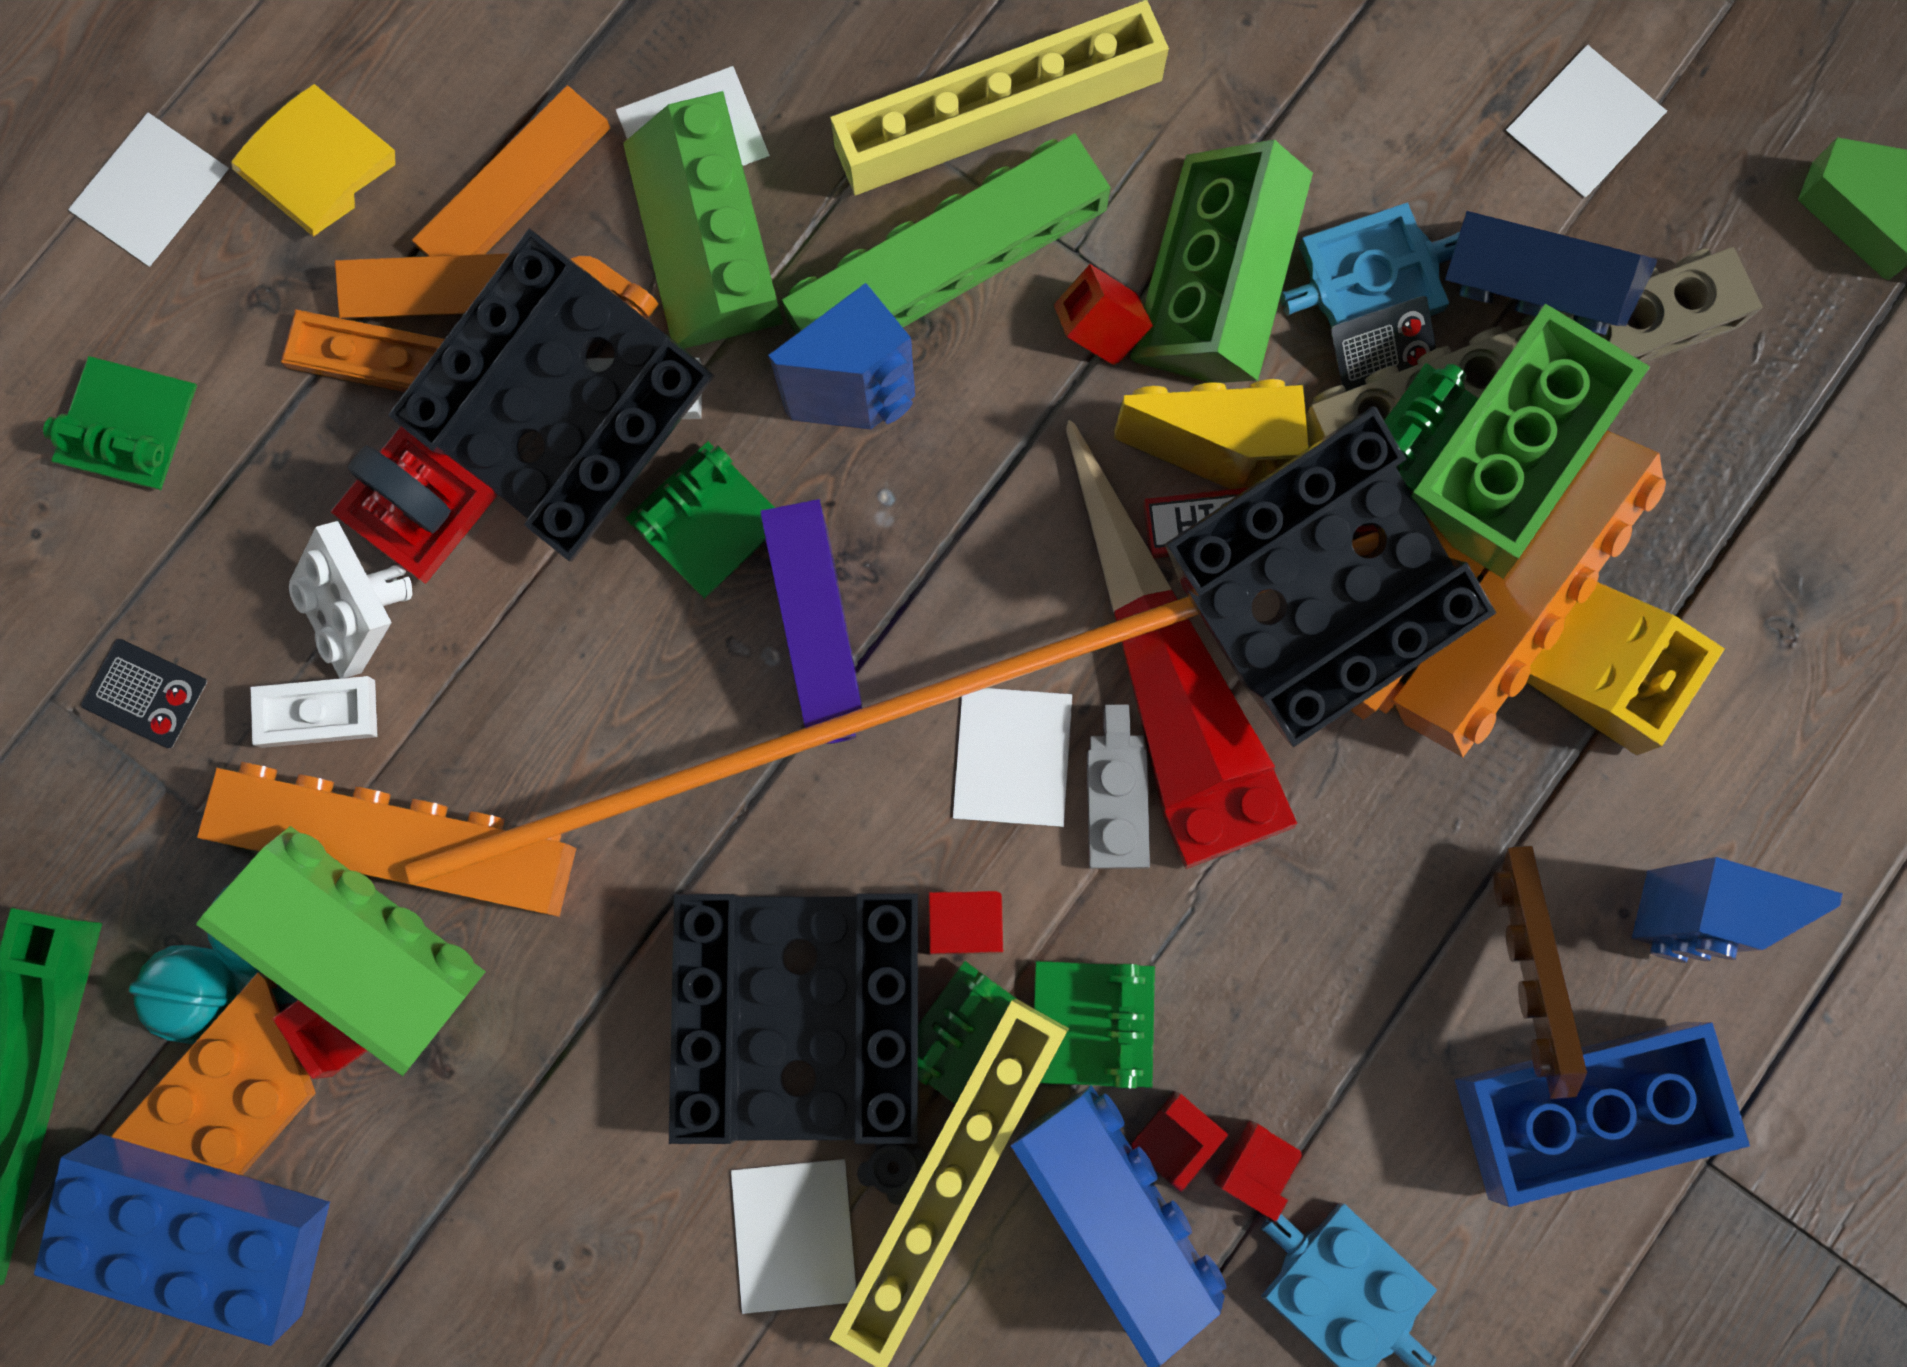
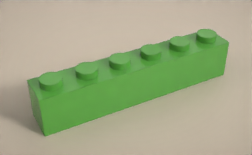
[782,133,1111,334]

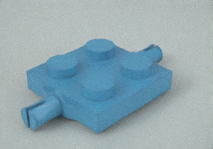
[1280,202,1460,328]
[1261,1203,1437,1367]

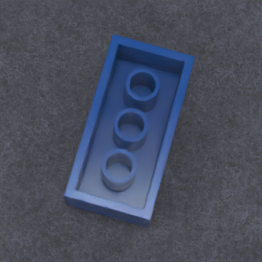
[1454,1022,1750,1207]
[34,1134,330,1346]

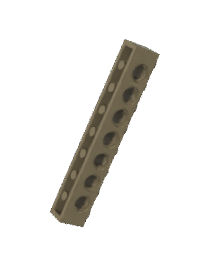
[1306,246,1763,446]

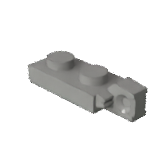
[1087,705,1150,869]

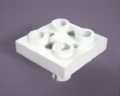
[289,521,412,679]

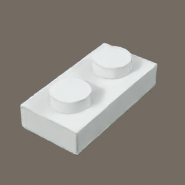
[251,676,377,748]

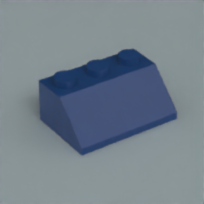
[769,283,915,429]
[1631,857,1843,963]

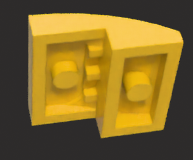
[231,84,395,237]

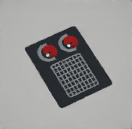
[1331,296,1436,391]
[81,639,207,749]

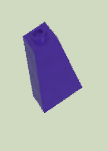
[760,499,863,744]

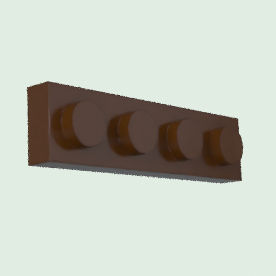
[1494,846,1587,1099]

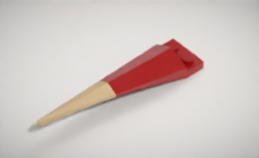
[1066,420,1298,870]

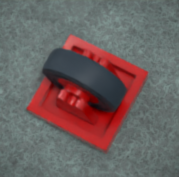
[331,426,498,584]

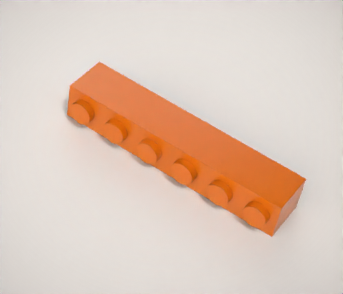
[1393,430,1666,758]
[197,762,576,917]

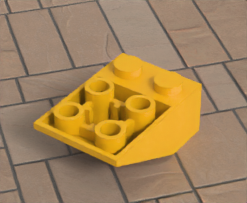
[1114,379,1309,489]
[1527,582,1725,756]

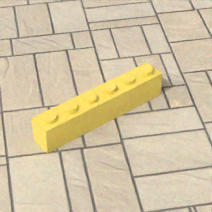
[830,0,1169,196]
[830,999,1069,1367]

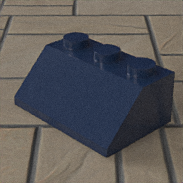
[1445,211,1657,335]

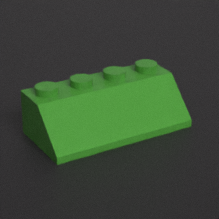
[623,91,783,349]
[1130,139,1313,383]
[1412,304,1650,579]
[196,826,486,1076]

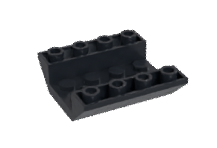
[388,228,715,562]
[1165,407,1496,748]
[669,893,918,1144]

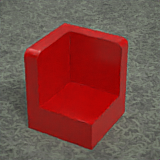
[1053,264,1153,365]
[929,891,1003,955]
[272,1000,368,1079]
[1131,1091,1228,1192]
[1214,1120,1302,1222]

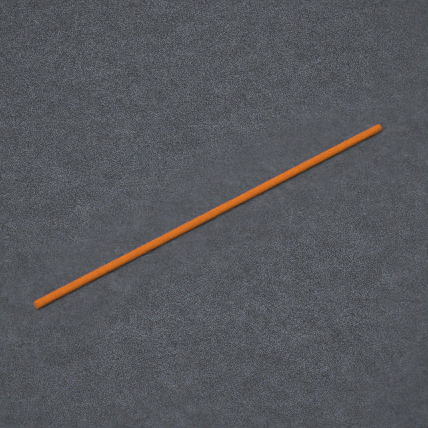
[405,515,1432,885]

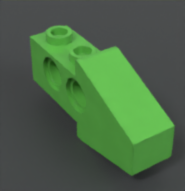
[1798,137,1907,280]

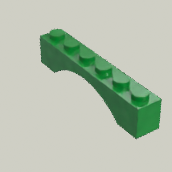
[0,908,103,1285]

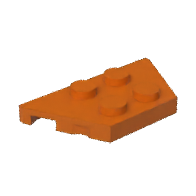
[111,972,316,1176]

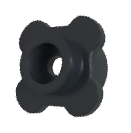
[857,1144,928,1205]

